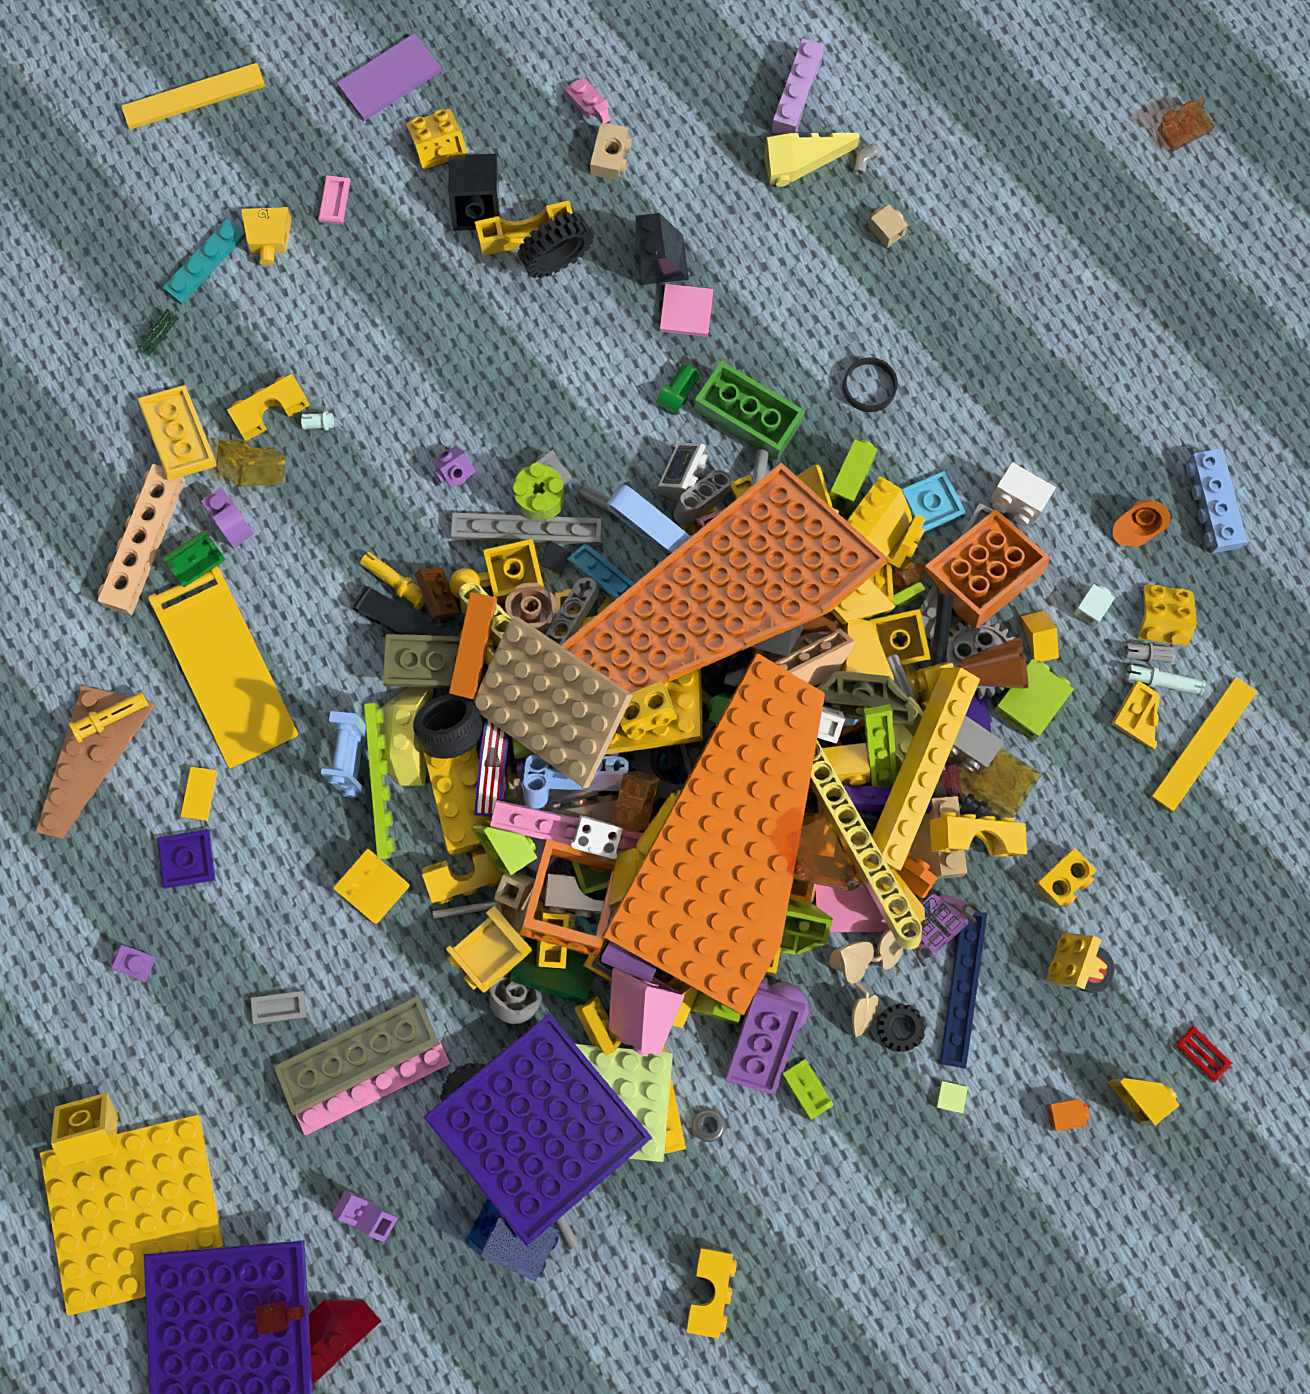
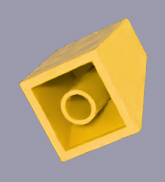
[839,618,894,681]

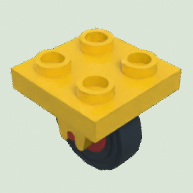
[1046,932,1115,993]

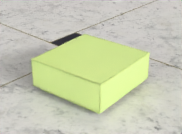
[936,1081,968,1114]

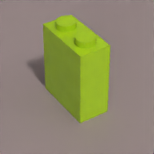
[829,439,878,516]
[993,659,1074,741]

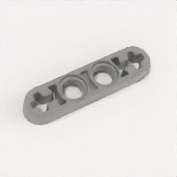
[545,577,599,646]

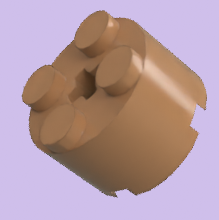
[505,583,557,635]

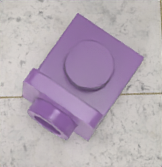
[111,945,156,982]

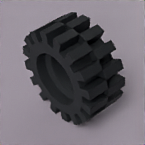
[876,1003,926,1052]

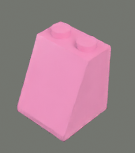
[609,967,684,1056]

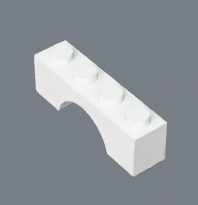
[543,874,617,920]

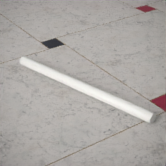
[433,894,545,919]

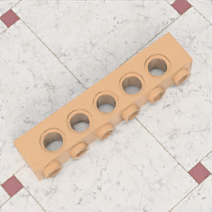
[98,464,186,616]

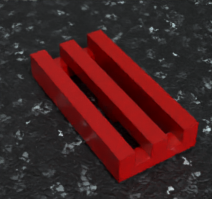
[1174,1026,1233,1082]

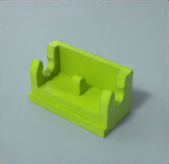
[782,1059,834,1120]

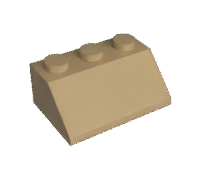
[909,796,967,879]

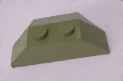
[817,671,914,726]

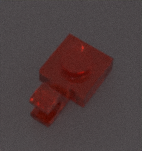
[255,1300,306,1335]

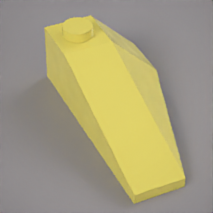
[764,133,860,187]

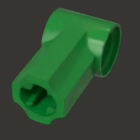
[656,364,700,415]

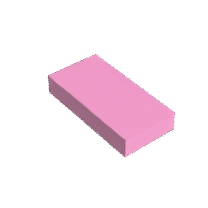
[318,175,351,225]

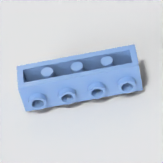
[1186,448,1247,553]

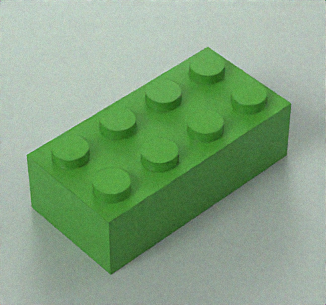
[694,361,805,460]

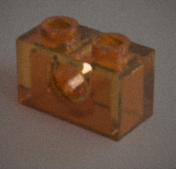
[611,771,659,832]

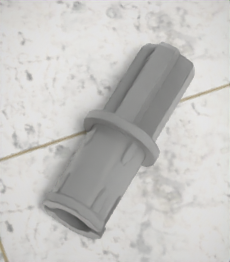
[1123,642,1176,663]

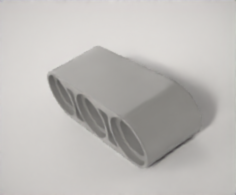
[673,470,732,525]

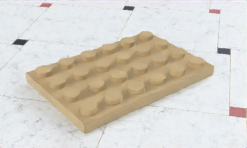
[473,616,633,788]

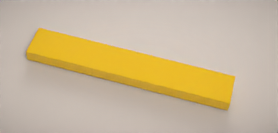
[122,63,266,129]
[1151,677,1257,812]

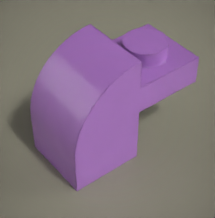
[201,487,254,548]
[332,1190,398,1242]

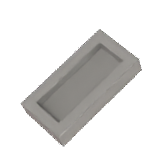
[251,991,307,1025]

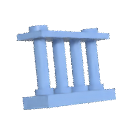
[321,711,367,798]

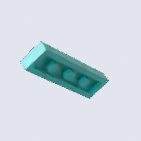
[162,219,246,304]

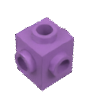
[432,445,476,488]

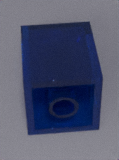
[465,1198,560,1281]

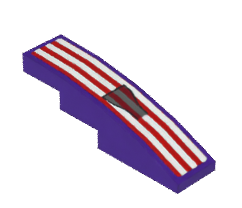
[474,718,511,817]

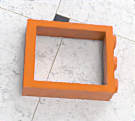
[520,839,616,956]

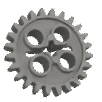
[946,619,1015,699]

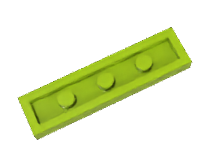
[864,704,897,787]

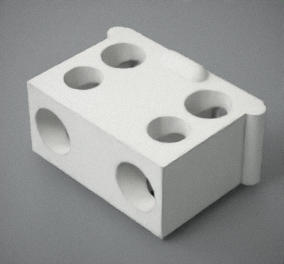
[570,815,623,859]

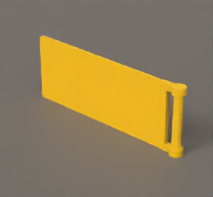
[148,565,298,768]

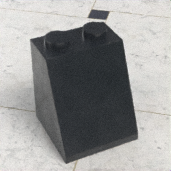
[448,153,500,231]
[635,213,689,285]

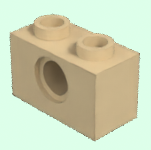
[590,123,632,180]

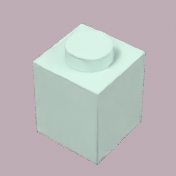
[1073,584,1115,627]

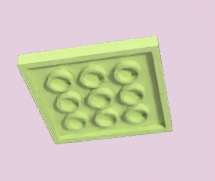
[576,1044,673,1162]

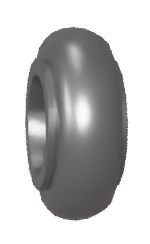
[692,1109,725,1142]

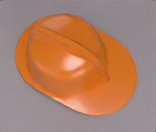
[1112,499,1170,547]

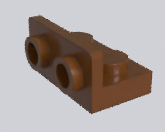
[414,568,460,623]

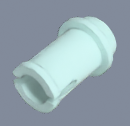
[301,411,334,431]

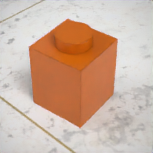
[1046,1099,1090,1131]

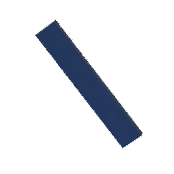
[939,911,988,1069]

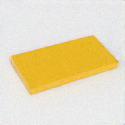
[137,385,216,481]

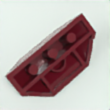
[309,1299,382,1385]

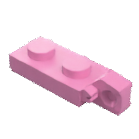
[564,77,611,124]

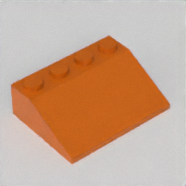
[925,509,1050,630]

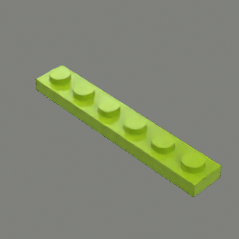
[364,703,395,859]

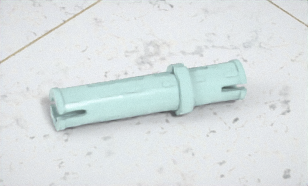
[1126,664,1206,696]

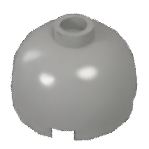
[489,971,542,1024]

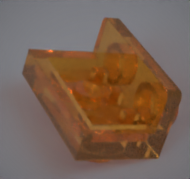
[1157,97,1215,152]

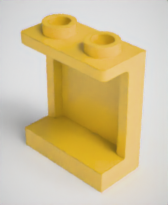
[446,906,533,993]

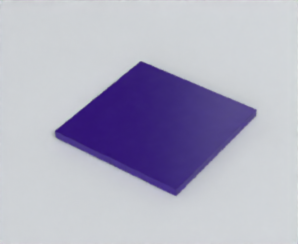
[423,1013,653,1247]
[144,1240,313,1394]

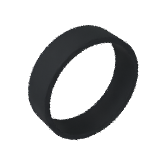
[843,357,898,412]

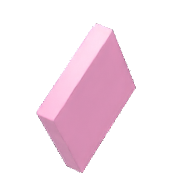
[660,284,713,337]

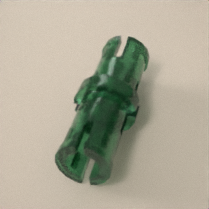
[137,309,179,357]

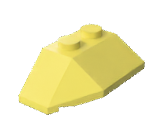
[380,687,434,786]

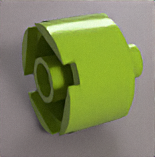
[513,463,565,521]

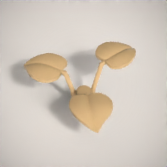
[829,928,904,1038]

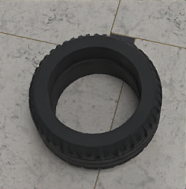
[413,694,484,759]

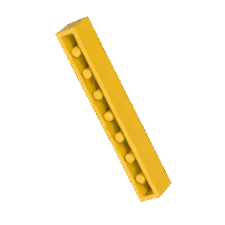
[872,667,980,871]

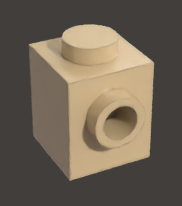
[868,204,908,248]

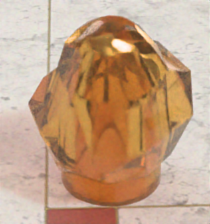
[892,559,926,591]

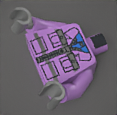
[907,893,983,967]

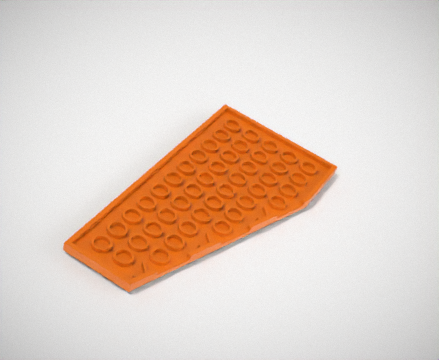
[561,463,888,693]
[602,653,825,1015]

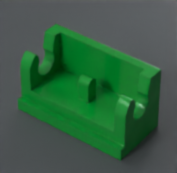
[163,530,226,588]

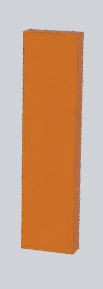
[449,592,497,699]

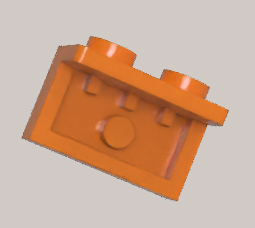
[895,852,938,898]

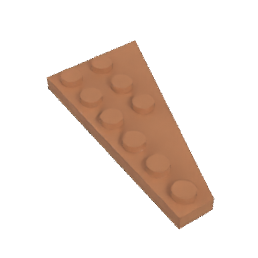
[36,686,157,839]

